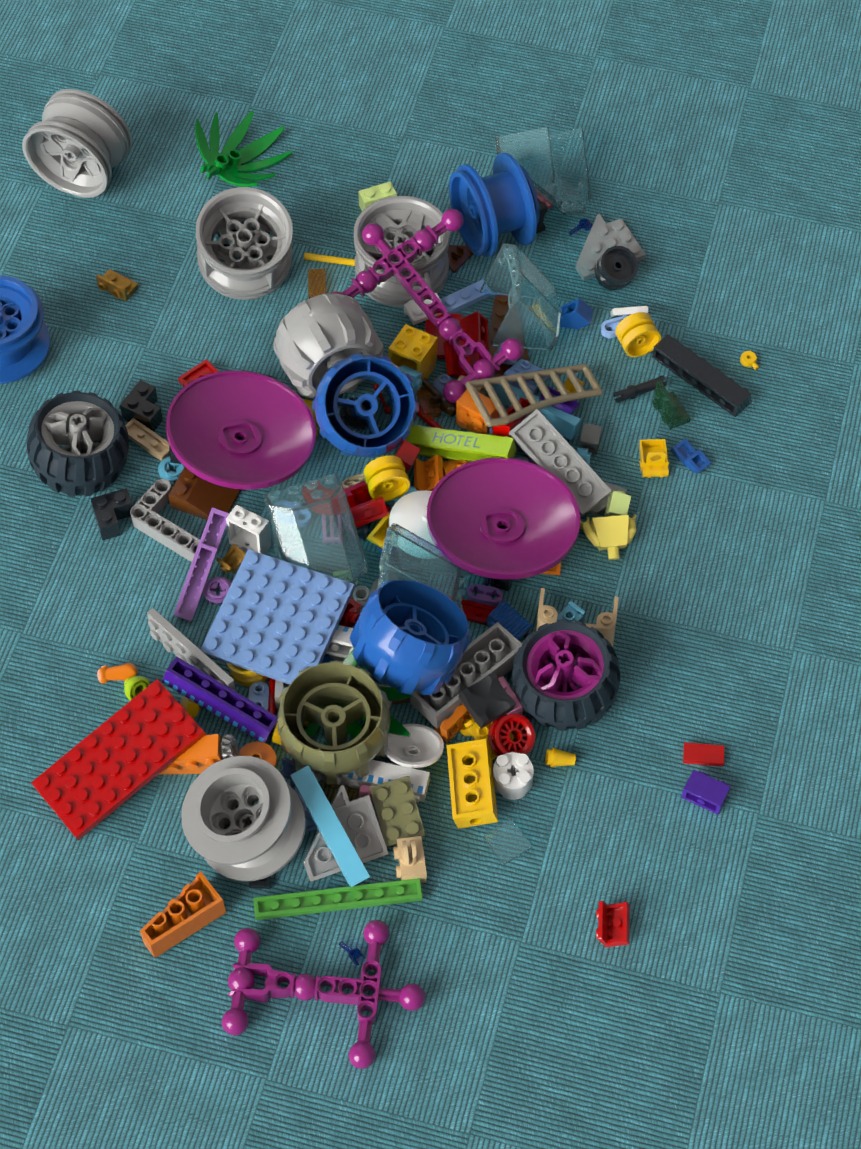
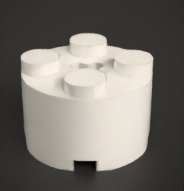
[493,752,534,800]

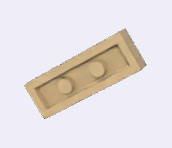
[125,418,170,461]

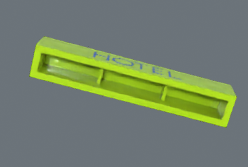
[405,425,517,462]

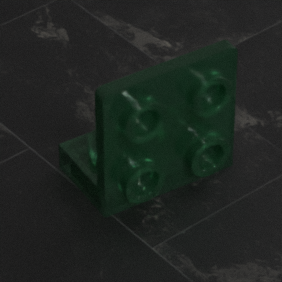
[653,380,690,429]

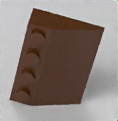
[169,467,242,520]

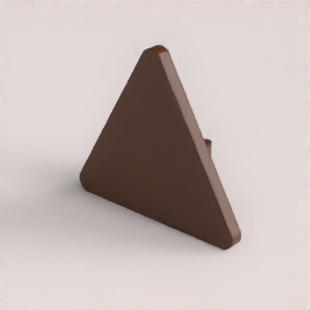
[447,245,473,273]

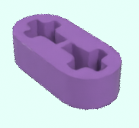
[467,584,503,607]

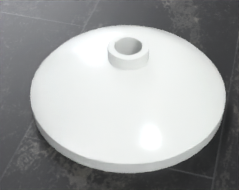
[386,724,444,768]

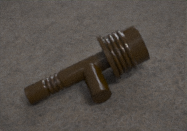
[422,378,456,417]

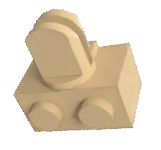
[393,836,427,883]

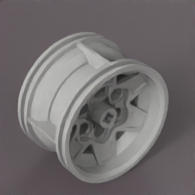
[196,187,293,300]
[354,196,450,307]

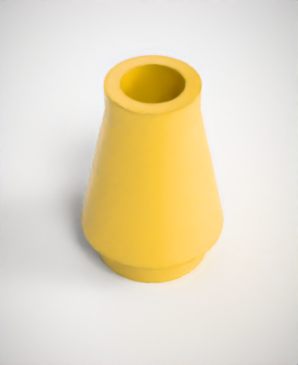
[545,747,576,767]

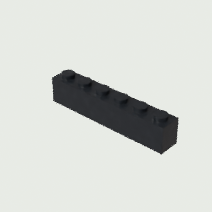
[652,334,751,417]

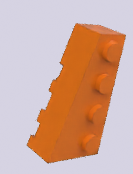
[158,734,223,775]
[140,871,226,958]

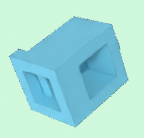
[557,601,585,622]

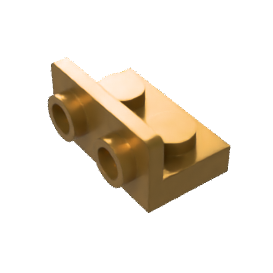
[96,269,139,301]

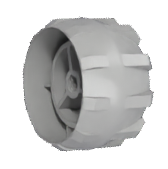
[273,293,384,399]

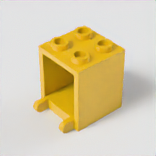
[388,324,438,390]

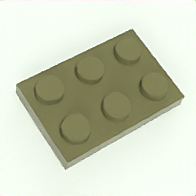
[369,776,426,847]

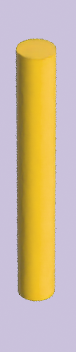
[304,253,355,266]

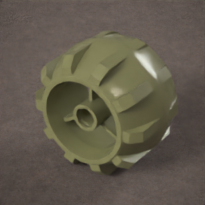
[277,661,391,784]

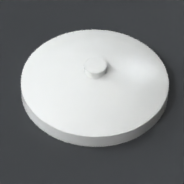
[389,490,443,558]

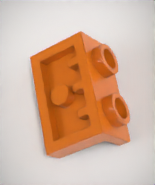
[433,704,472,743]

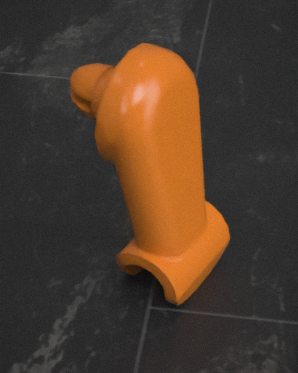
[97,663,138,683]

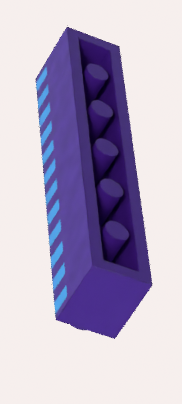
[162,656,278,743]

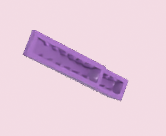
[174,508,230,622]

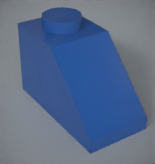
[550,298,593,329]

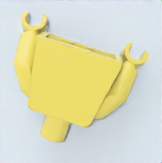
[580,513,637,560]

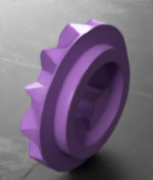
[203,577,232,605]

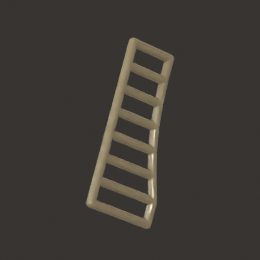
[465,364,603,427]

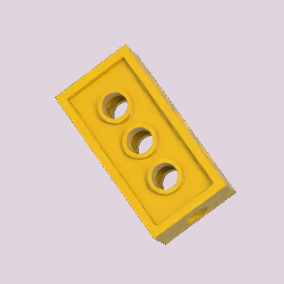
[447,739,498,829]

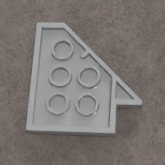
[303,785,388,882]

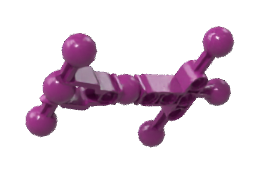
[221,919,426,1069]

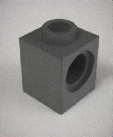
[579,424,602,455]

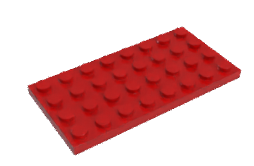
[31,679,206,840]

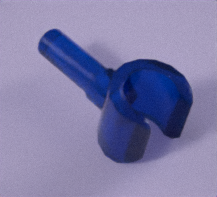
[568,218,593,236]
[339,941,365,965]

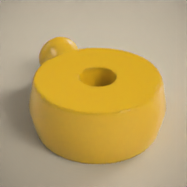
[740,351,759,370]

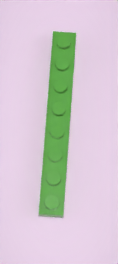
[253,878,422,920]

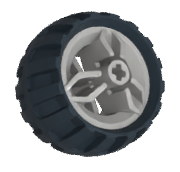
[26,391,129,497]

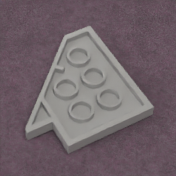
[576,214,646,281]

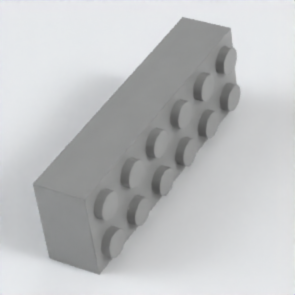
[410,622,522,729]

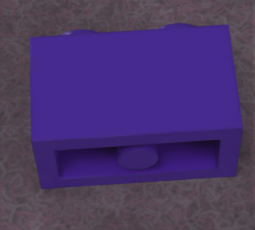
[681,769,731,815]

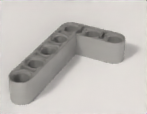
[130,479,200,562]

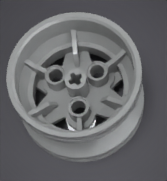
[22,89,132,198]

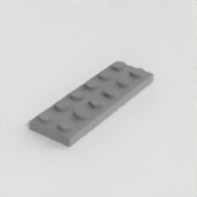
[509,409,612,516]
[147,608,236,692]

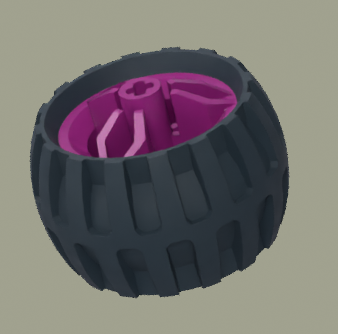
[512,619,621,731]

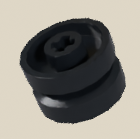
[594,246,638,290]

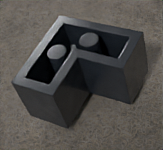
[120,380,163,432]
[90,488,132,541]

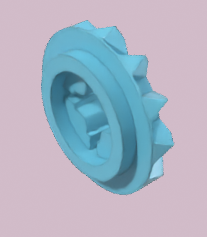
[158,457,185,483]

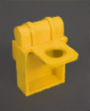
[639,439,669,478]

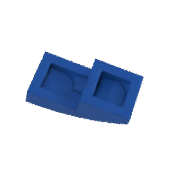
[670,438,711,474]

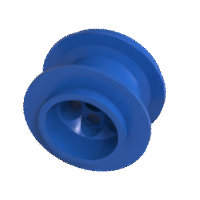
[449,152,540,257]
[0,275,50,384]

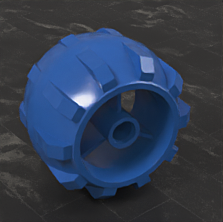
[312,353,419,458]
[349,579,471,695]

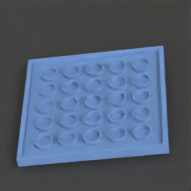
[200,549,355,684]

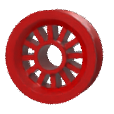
[488,714,535,756]

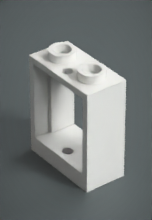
[226,505,271,555]

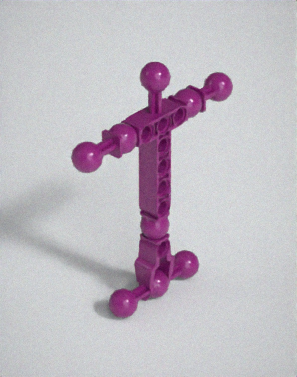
[332,209,524,403]

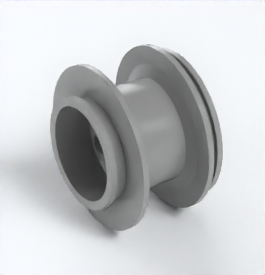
[181,756,306,881]

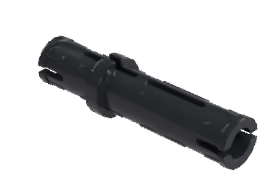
[613,375,667,403]

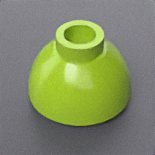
[124,676,150,701]

